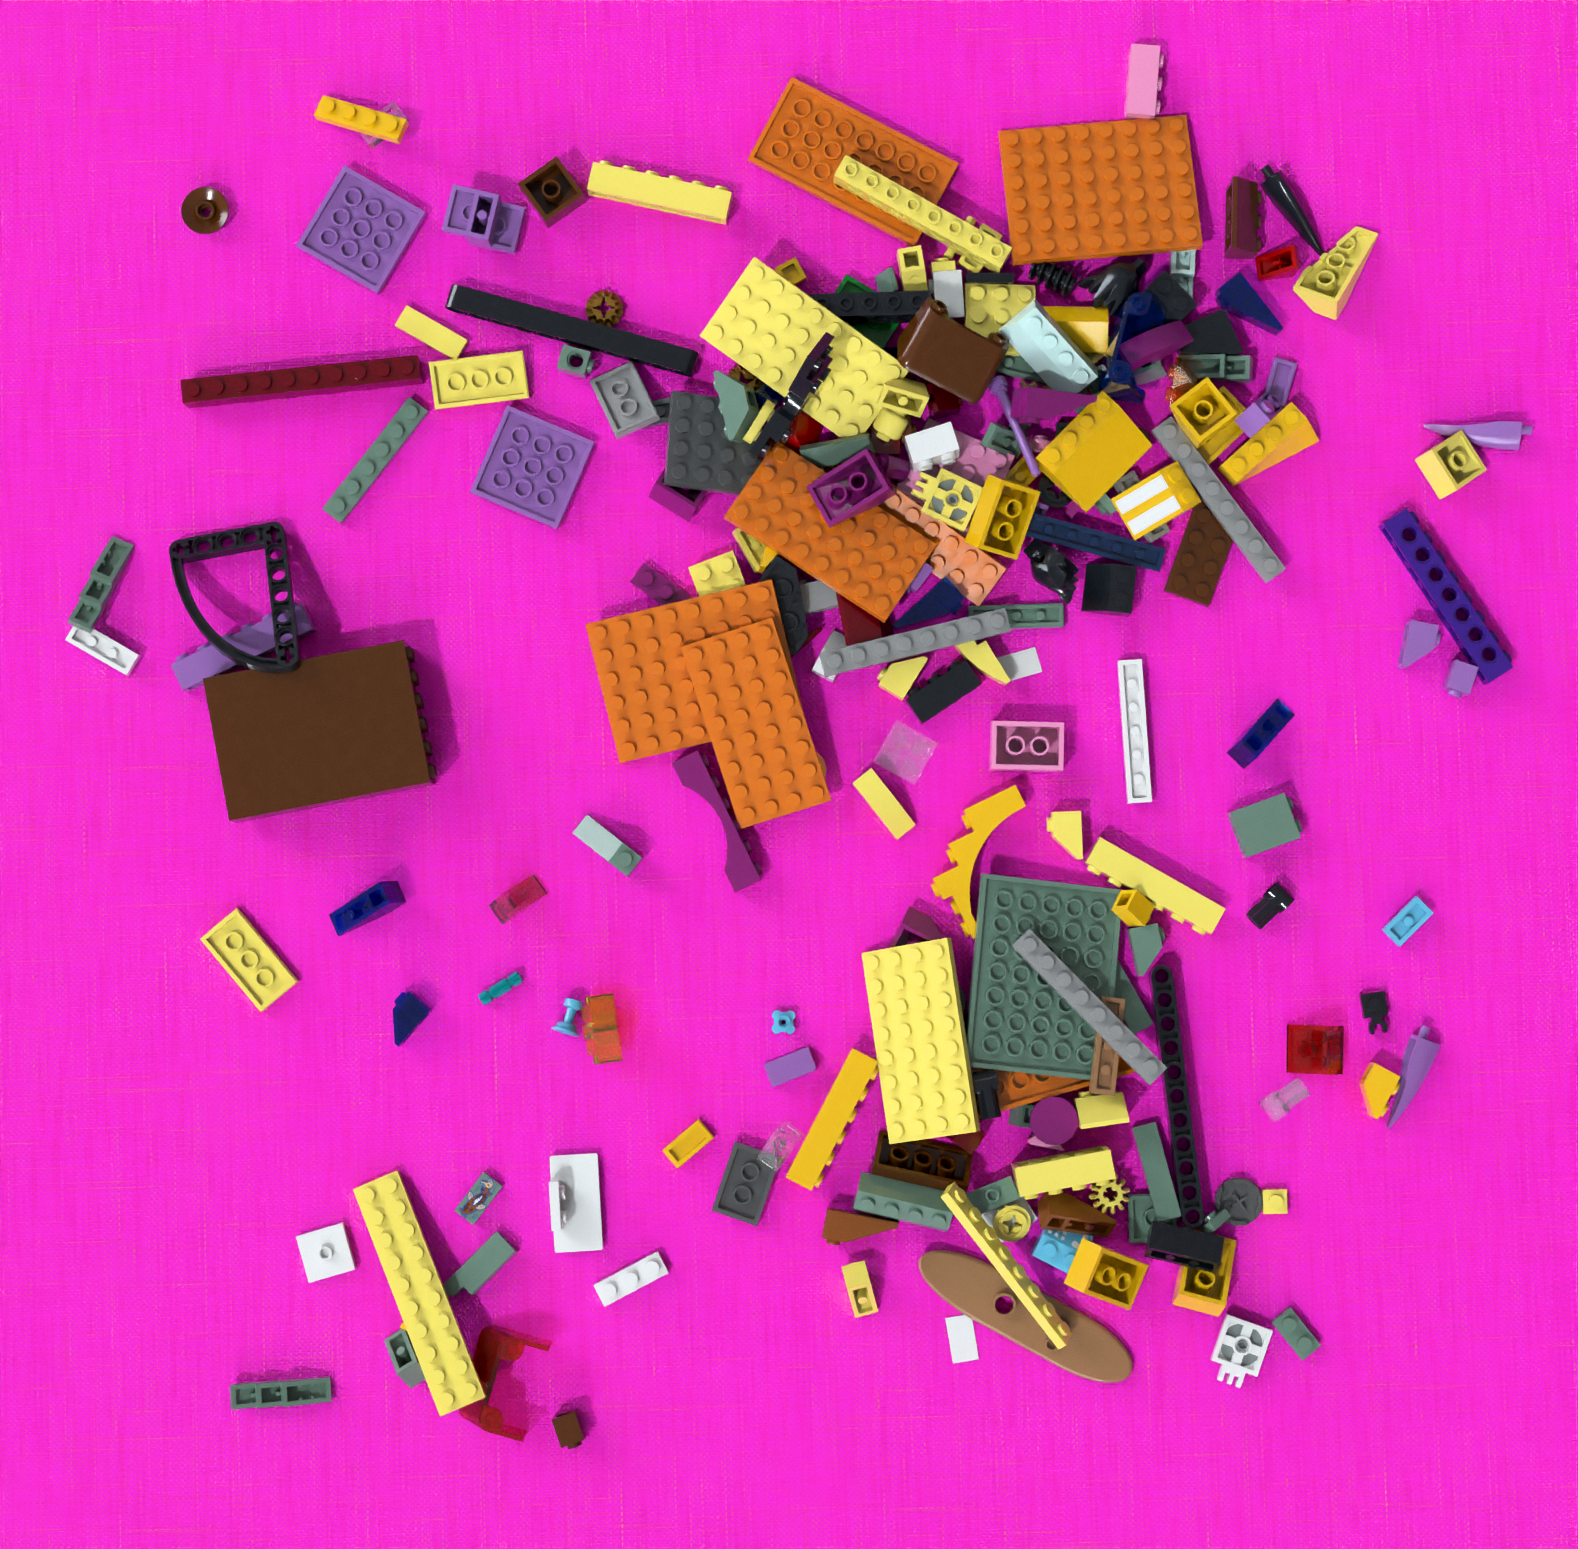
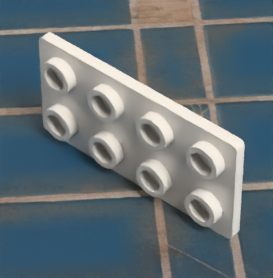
[549,1153,603,1253]

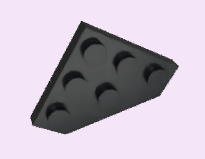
[758,555,809,655]

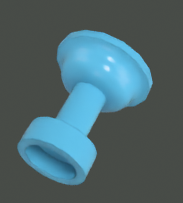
[551,998,584,1037]

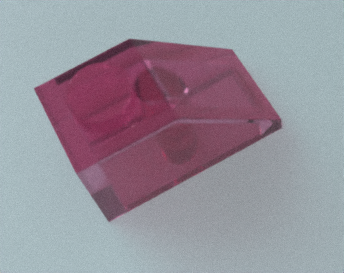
[488,874,547,925]

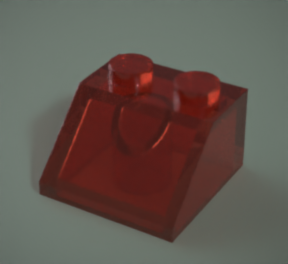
[1286,1024,1344,1075]

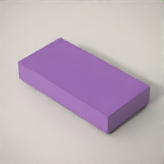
[1263,357,1297,409]

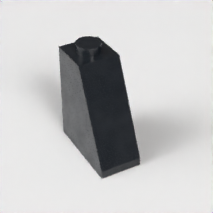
[1176,309,1243,356]

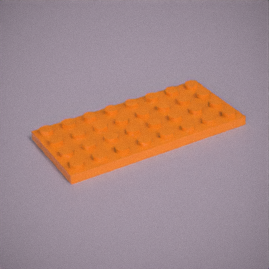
[748,77,959,247]
[724,444,937,623]
[681,617,832,829]

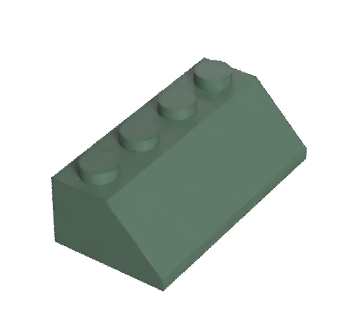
[852,1171,953,1232]

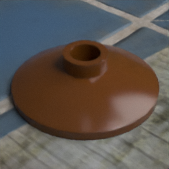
[181,187,229,234]

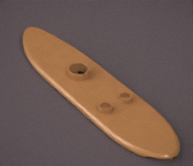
[918,1250,1133,1383]

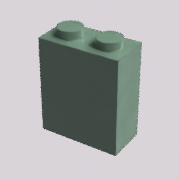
[1227,793,1302,858]

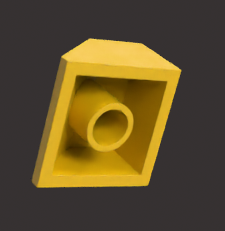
[1169,377,1237,449]

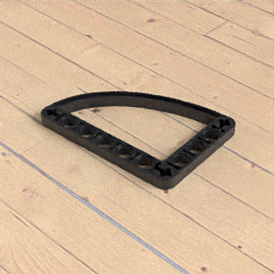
[169,522,301,673]

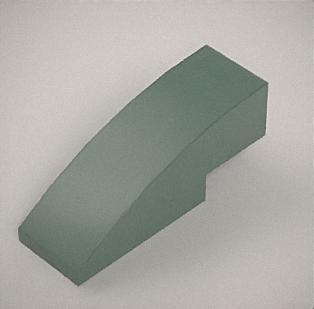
[1177,354,1254,383]

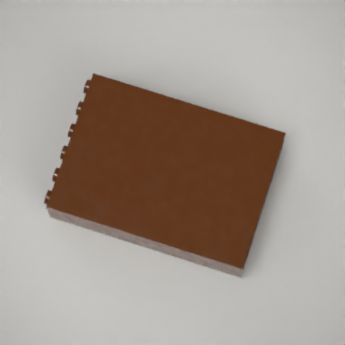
[203,640,437,823]

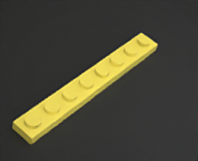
[941,1182,1072,1349]

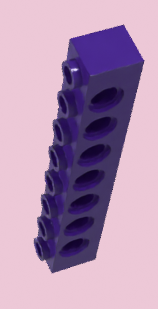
[1378,508,1513,685]

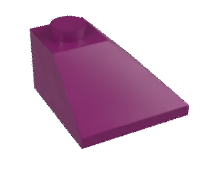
[888,906,943,948]

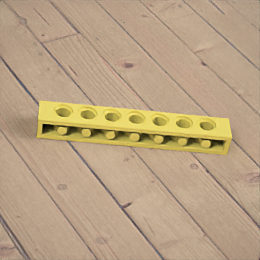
[834,155,1012,273]

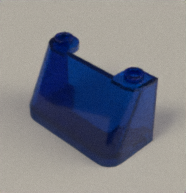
[1098,292,1166,404]

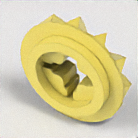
[992,1204,1031,1242]

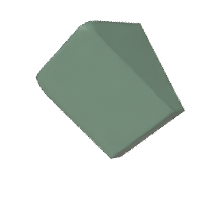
[875,267,898,292]
[1008,1103,1035,1128]

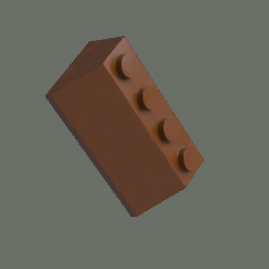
[870,1130,973,1193]

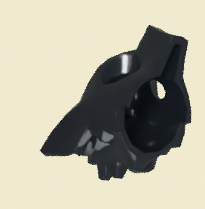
[1077,257,1147,316]
[1023,539,1078,604]

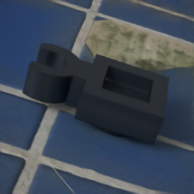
[1359,991,1388,1035]

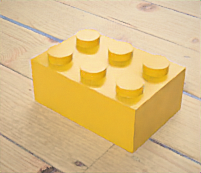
[964,474,1041,560]
[1064,1238,1149,1310]

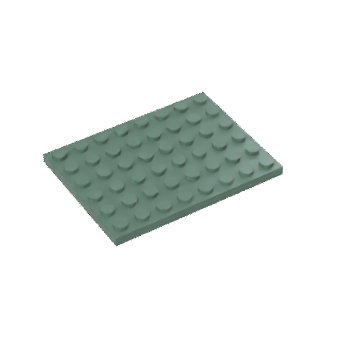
[966,873,1121,1080]

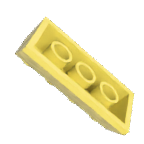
[1011,1145,1116,1200]

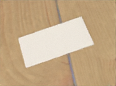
[997,647,1042,684]
[945,1315,979,1364]

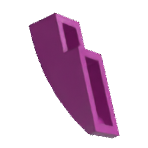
[1118,320,1193,372]

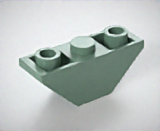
[713,370,759,443]

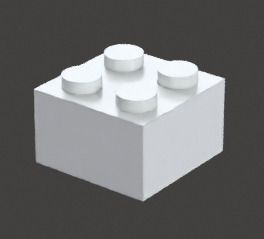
[905,421,960,473]

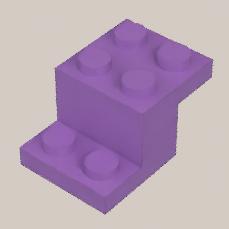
[442,184,526,255]

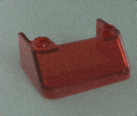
[459,1325,553,1442]

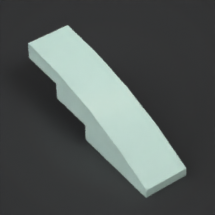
[1169,250,1196,298]

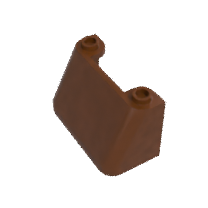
[897,297,1009,404]

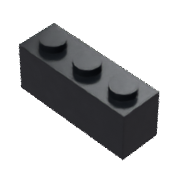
[905,660,982,725]
[1144,1221,1224,1273]

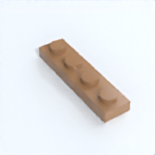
[1089,996,1126,1096]

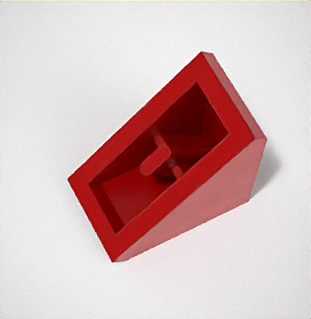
[1255,245,1300,281]

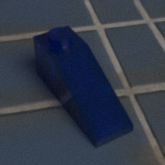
[1214,272,1284,336]
[892,577,965,631]
[1226,699,1295,769]
[329,881,406,936]

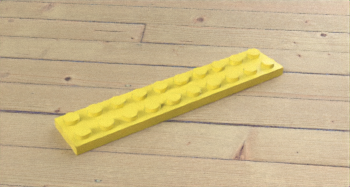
[353,1170,487,1417]

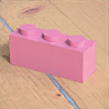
[1124,43,1164,120]

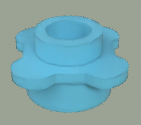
[771,1010,795,1034]

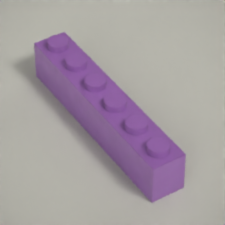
[170,602,317,692]

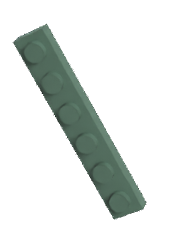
[322,397,429,524]

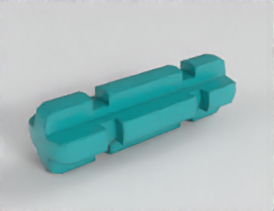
[478,972,523,1005]

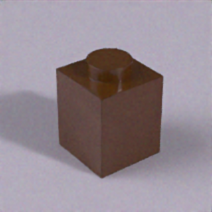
[552,1408,586,1449]

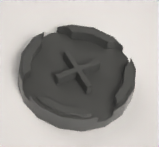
[1214,1177,1263,1226]

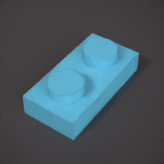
[1381,896,1433,947]

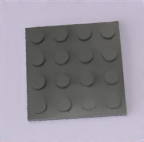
[664,391,764,495]

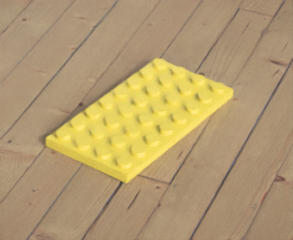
[700,257,909,438]
[861,938,980,1144]

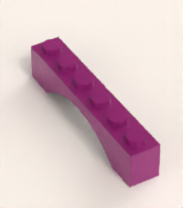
[672,750,763,893]

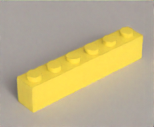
[587,160,732,225]
[1084,837,1226,936]

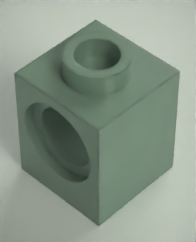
[557,344,595,379]

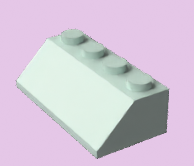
[999,299,1098,393]

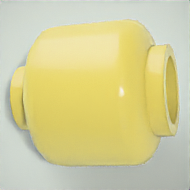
[873,407,908,442]

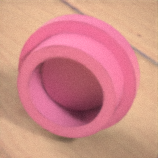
[1028,435,1051,453]

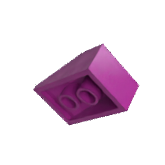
[1010,387,1097,425]
[806,448,897,528]
[649,469,709,522]

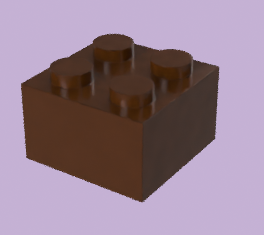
[518,156,586,228]

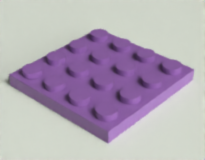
[296,165,426,295]
[470,405,595,530]

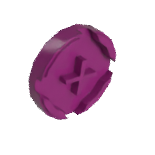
[1029,1096,1078,1145]

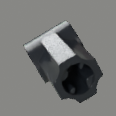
[1246,881,1295,930]
[972,1069,1001,1120]

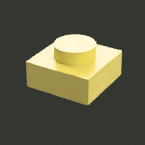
[930,258,956,277]
[1261,1189,1288,1214]

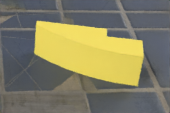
[954,640,1010,686]
[852,768,915,840]

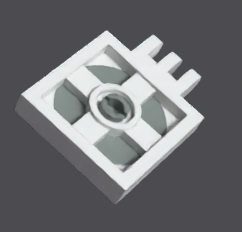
[1210,1313,1273,1388]

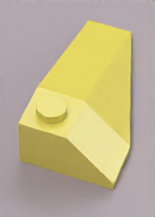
[1293,226,1378,320]

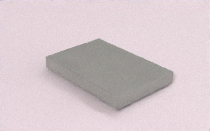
[589,361,660,440]

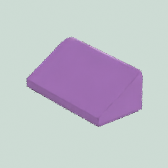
[764,1047,817,1087]

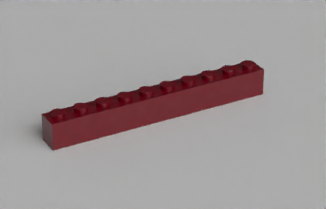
[181,355,424,408]

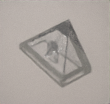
[757,1120,804,1172]

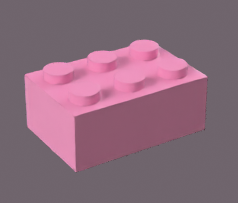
[989,721,1064,772]

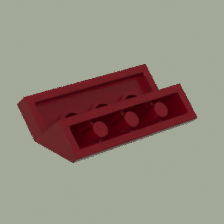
[836,592,894,646]

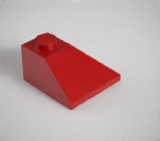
[770,408,822,456]

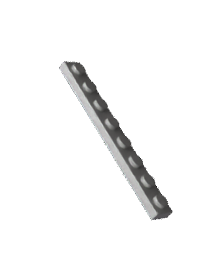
[1151,416,1286,584]
[819,608,1011,677]
[1012,929,1167,1085]

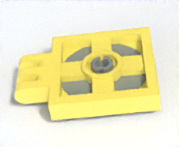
[911,468,983,532]

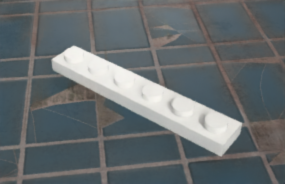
[1117,659,1152,804]

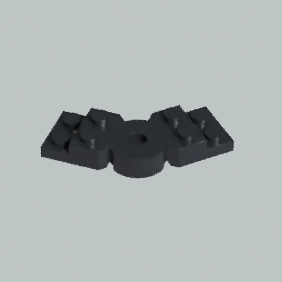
[748,332,834,461]

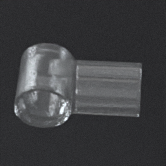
[1259,1077,1310,1123]

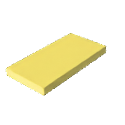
[429,351,530,410]
[200,908,299,1012]

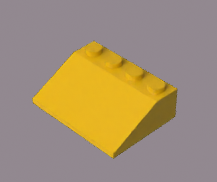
[1036,390,1152,513]

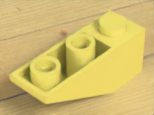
[897,245,928,324]

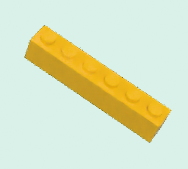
[786,1048,879,1191]

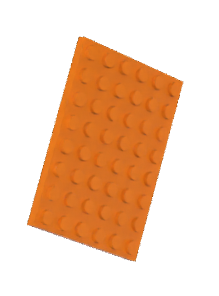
[998,115,1203,266]
[585,579,806,763]

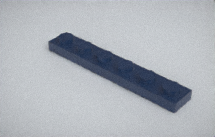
[1026,513,1166,572]

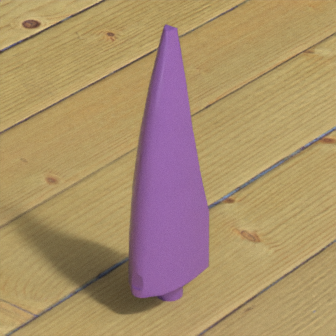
[1423,421,1533,451]
[1386,1025,1441,1128]

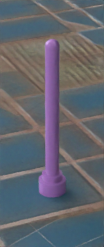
[988,376,1041,477]

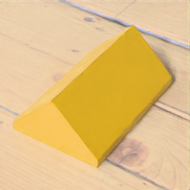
[1042,306,1109,354]

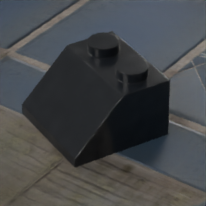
[1081,564,1137,617]

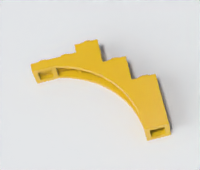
[930,785,1026,939]

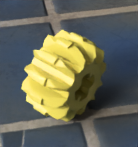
[1089,1174,1130,1214]

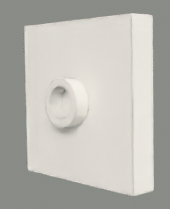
[296,1222,356,1283]

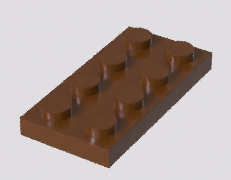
[1163,503,1233,607]

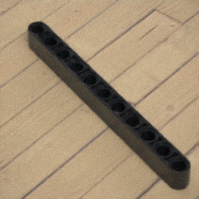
[445,284,699,377]
[1148,965,1204,1228]

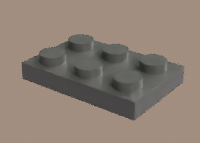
[712,1141,781,1226]

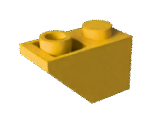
[1359,1062,1400,1119]

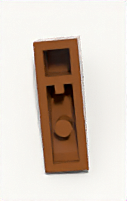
[1037,1192,1116,1238]
[822,1207,899,1245]

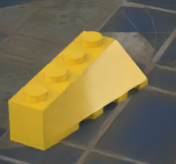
[1217,402,1319,487]

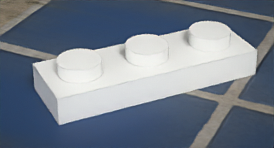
[65,626,140,676]
[593,1251,669,1307]

